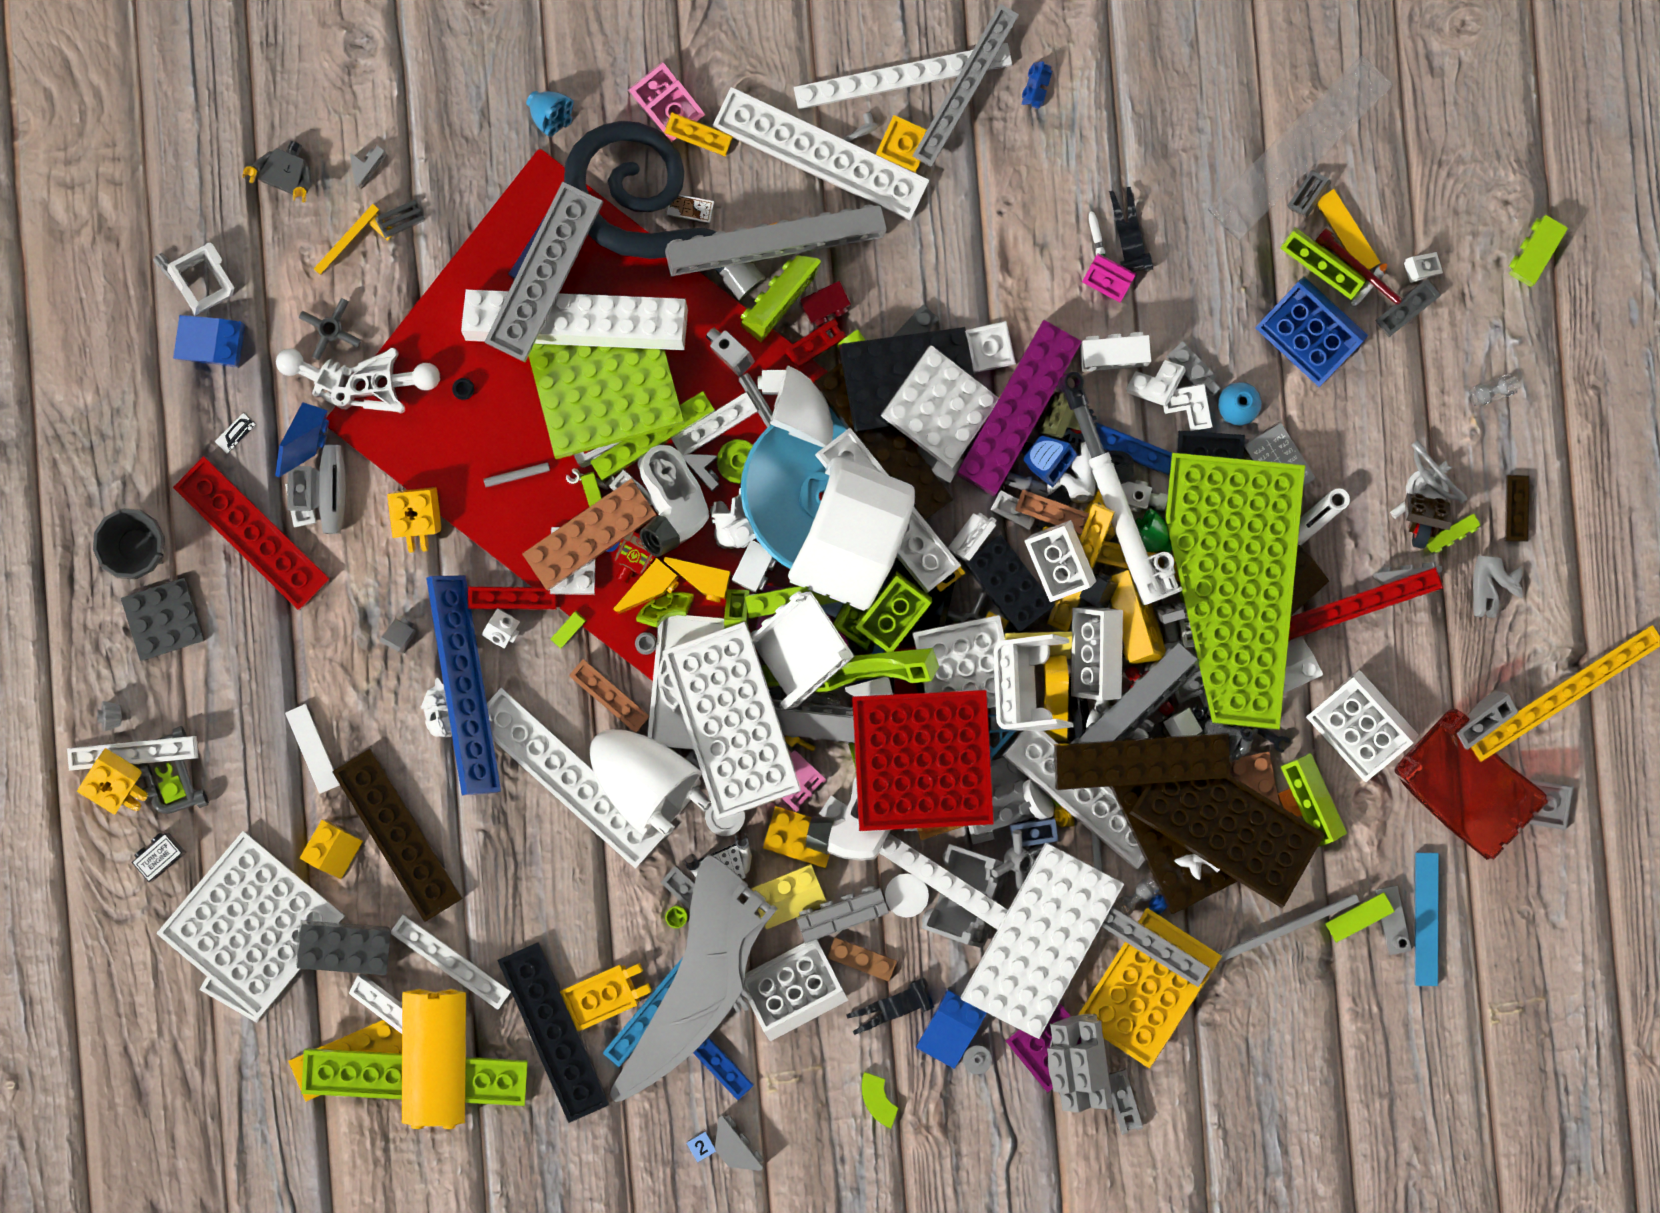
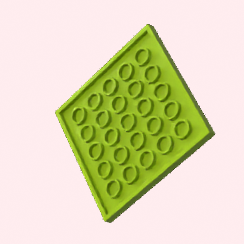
[529,344,684,459]

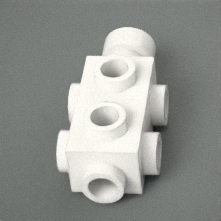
[1121,480,1168,513]

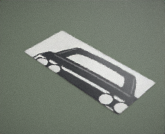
[215,413,255,453]

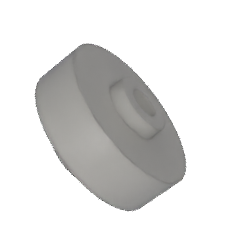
[963,1045,992,1074]

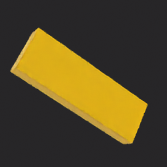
[664,112,733,157]

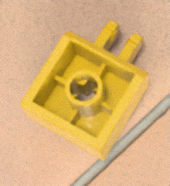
[387,487,441,553]
[77,748,148,815]

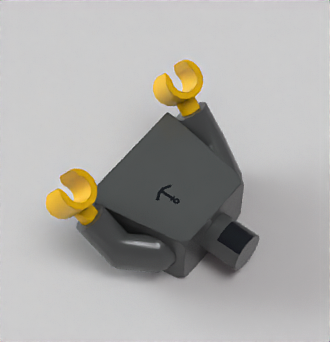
[242,140,312,203]

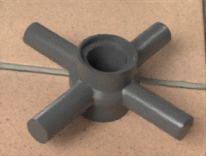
[299,298,362,360]

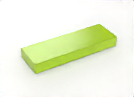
[1325,892,1395,943]

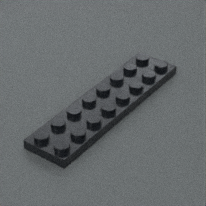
[497,942,610,1123]

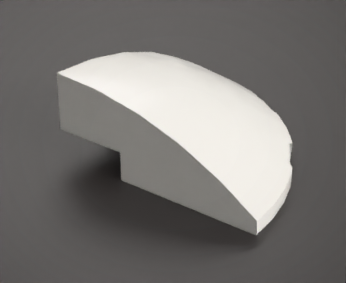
[770,366,833,448]

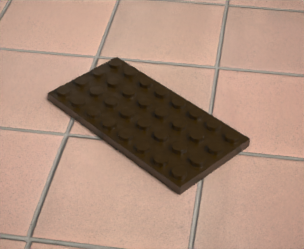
[1110,716,1238,914]
[1129,775,1325,908]

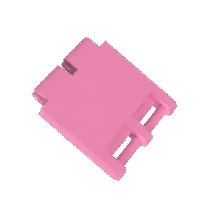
[782,750,827,812]

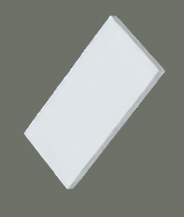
[648,615,724,749]

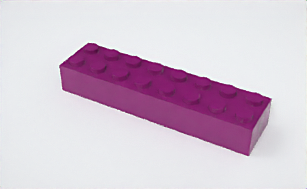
[956,320,1082,496]

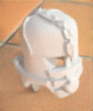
[710,488,750,549]
[420,678,452,737]

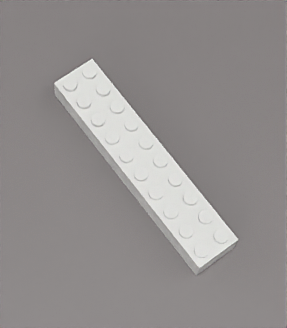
[461,290,688,350]

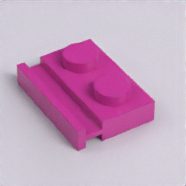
[1082,253,1136,303]

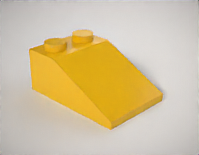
[664,557,731,602]
[614,559,679,614]

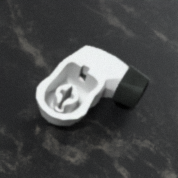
[640,445,709,557]
[806,777,891,861]

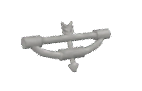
[1411,440,1468,504]

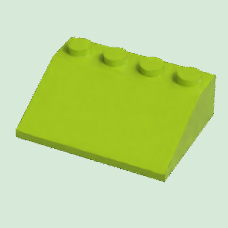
[741,255,821,342]

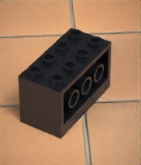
[964,535,1055,633]

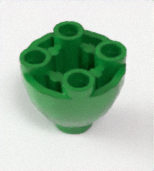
[1135,508,1172,553]

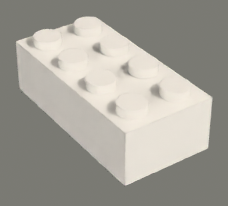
[1071,606,1123,701]

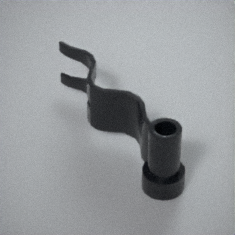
[1109,187,1153,272]
[846,978,934,1035]

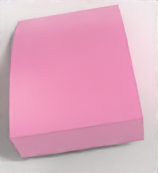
[628,62,705,142]

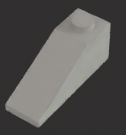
[1456,690,1518,750]

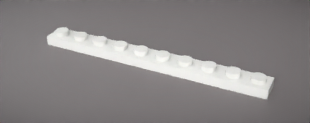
[793,43,1012,110]
[819,796,1008,930]

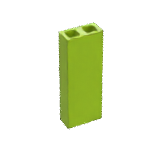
[550,611,586,649]

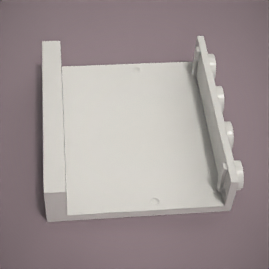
[750,591,854,710]

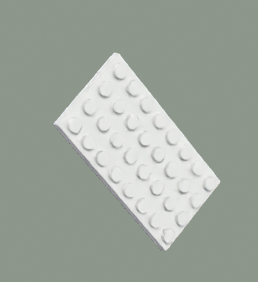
[662,622,802,820]
[960,842,1124,1039]

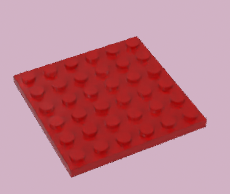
[852,690,994,831]

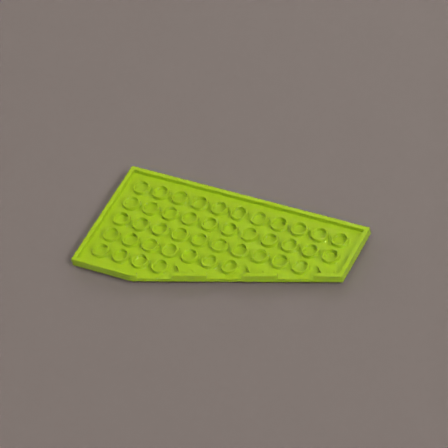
[1166,453,1305,730]

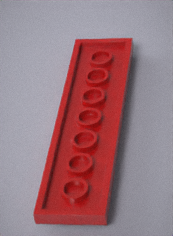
[172,456,330,611]

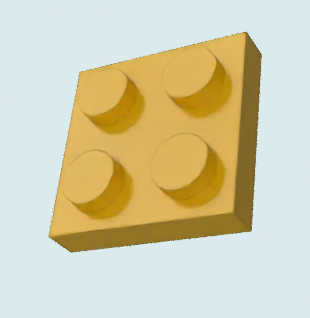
[875,115,927,173]

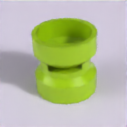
[665,905,688,928]

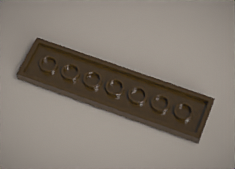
[814,363,953,520]
[1054,733,1230,790]
[332,748,463,922]

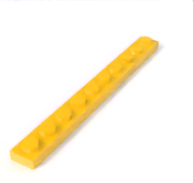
[1471,625,1660,762]

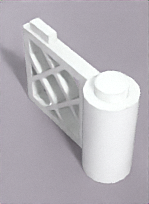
[947,512,997,561]

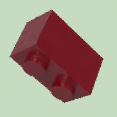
[800,281,851,327]

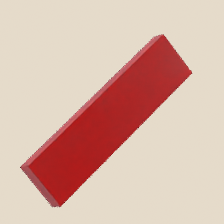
[468,586,557,610]

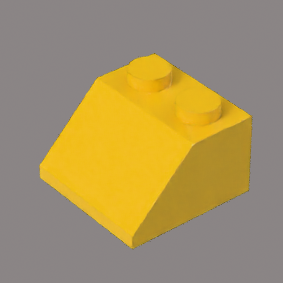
[300,819,363,879]

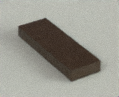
[1505,475,1529,542]

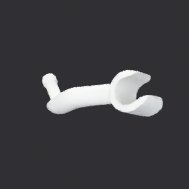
[566,468,615,490]

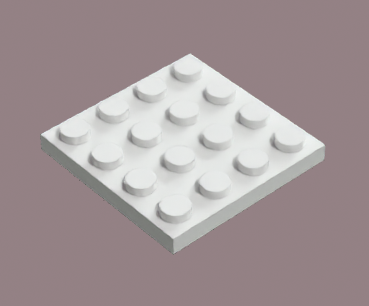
[881,345,999,469]
[912,615,1005,709]

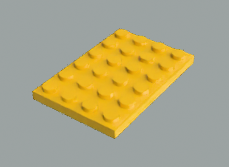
[1078,908,1222,1069]

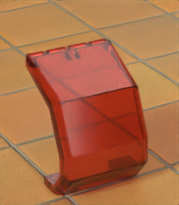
[1394,709,1548,860]

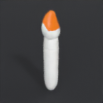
[1351,263,1388,306]

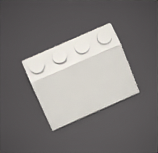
[1306,670,1419,782]
[744,939,848,1041]

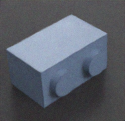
[1009,817,1058,847]

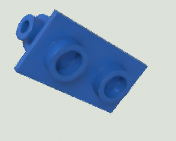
[1021,61,1053,109]

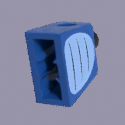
[1022,436,1077,488]

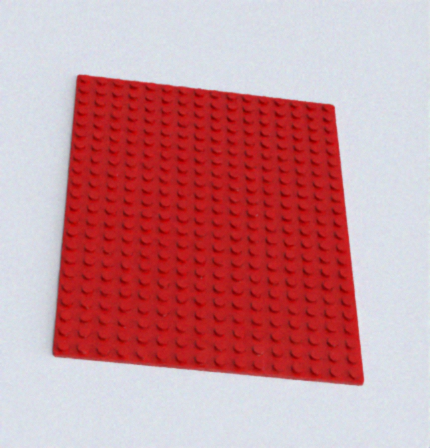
[326,149,918,681]

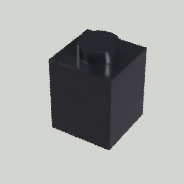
[1079,572,1118,608]

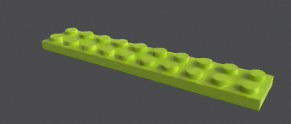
[301,1048,528,1106]

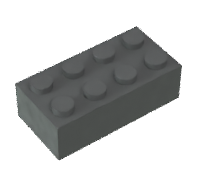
[296,920,391,975]

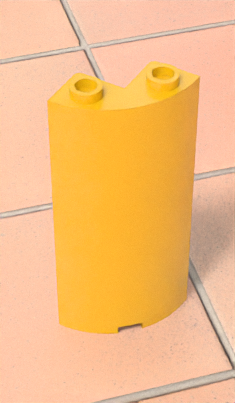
[402,989,466,1129]

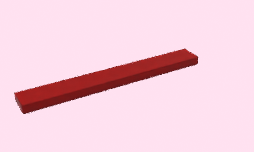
[1288,567,1443,641]

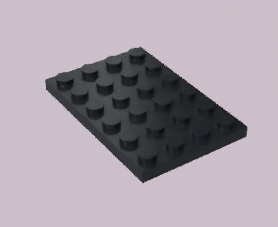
[839,327,975,432]

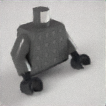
[1192,704,1258,763]

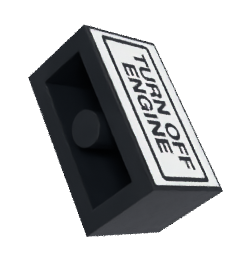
[131,832,186,882]

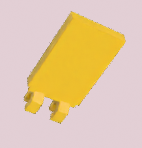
[560,963,653,1032]

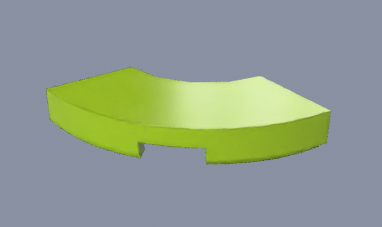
[636,592,694,628]
[862,1071,898,1129]

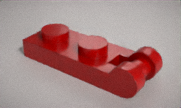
[785,319,847,369]

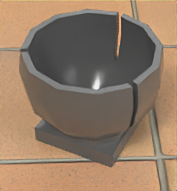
[93,508,165,579]

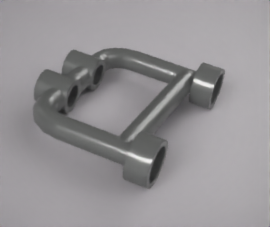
[137,726,209,814]

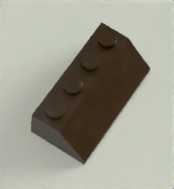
[1291,545,1330,616]

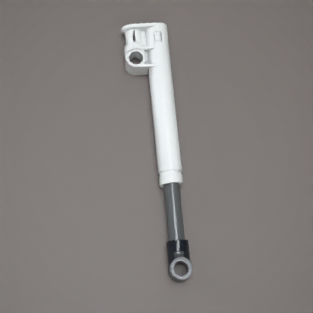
[1058,372,1183,605]

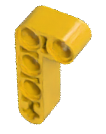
[1043,655,1069,742]

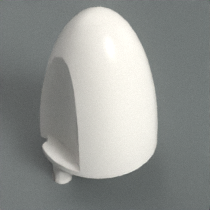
[590,729,712,838]

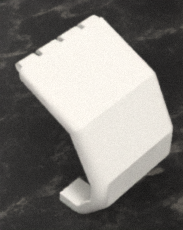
[788,457,915,611]

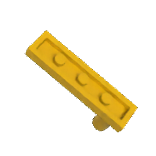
[314,204,393,275]

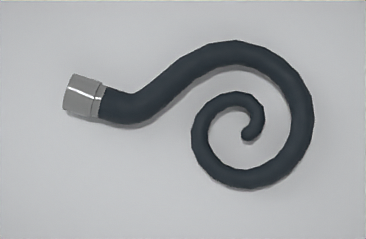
[564,121,766,300]

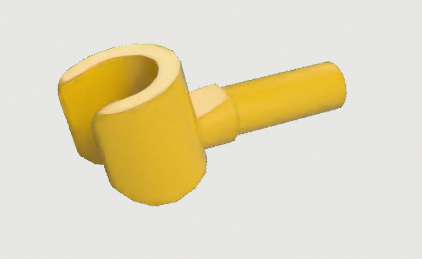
[785,736,815,751]

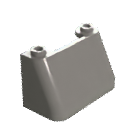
[922,844,1010,948]

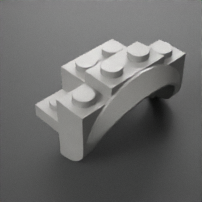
[1047,1014,1113,1113]

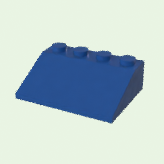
[1255,276,1368,387]

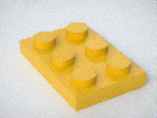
[763,806,830,868]

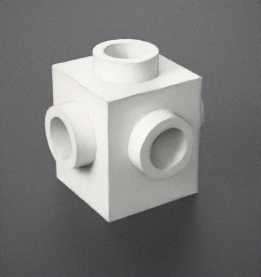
[482,608,520,649]

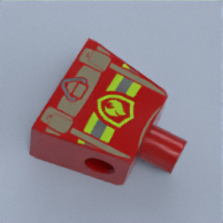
[614,532,657,584]

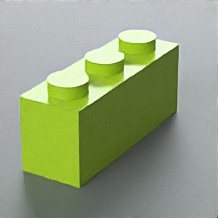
[1508,215,1568,287]

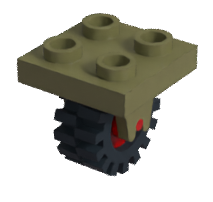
[1038,392,1097,443]

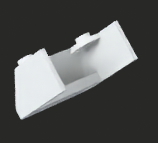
[994,634,1073,731]

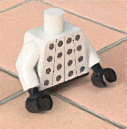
[683,833,752,879]

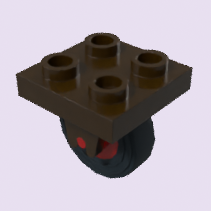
[1405,493,1452,549]

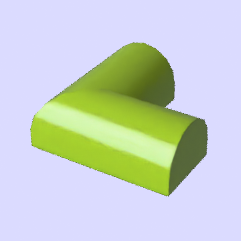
[833,602,871,649]

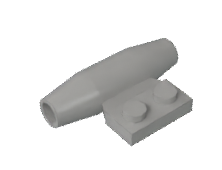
[287,445,346,534]

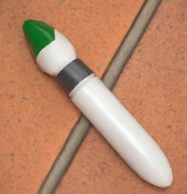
[1089,211,1106,257]

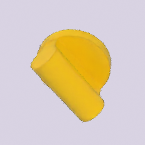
[1054,806,1075,827]

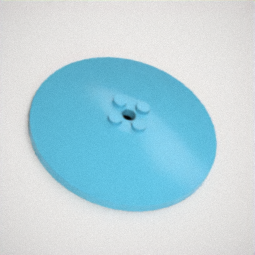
[741,407,847,569]

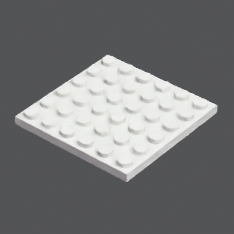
[156,831,345,1019]

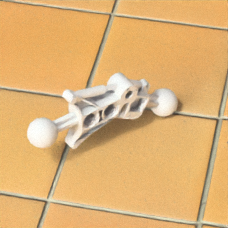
[276,348,440,413]

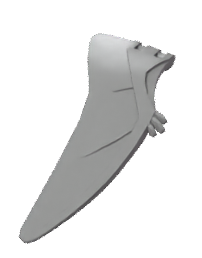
[610,855,778,1102]

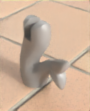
[1473,555,1523,618]

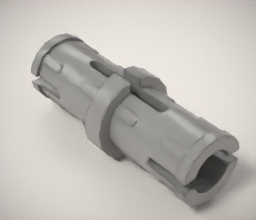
[1005,471,1048,498]

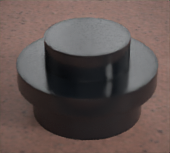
[452,378,475,400]

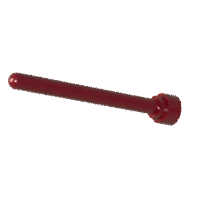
[1315,228,1402,305]

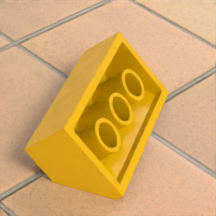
[1111,570,1166,664]

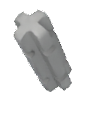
[153,253,189,290]

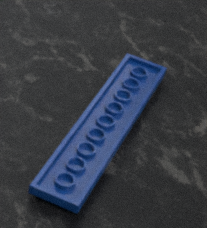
[426,575,501,796]

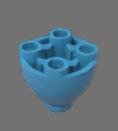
[526,91,574,137]
[1218,382,1262,426]

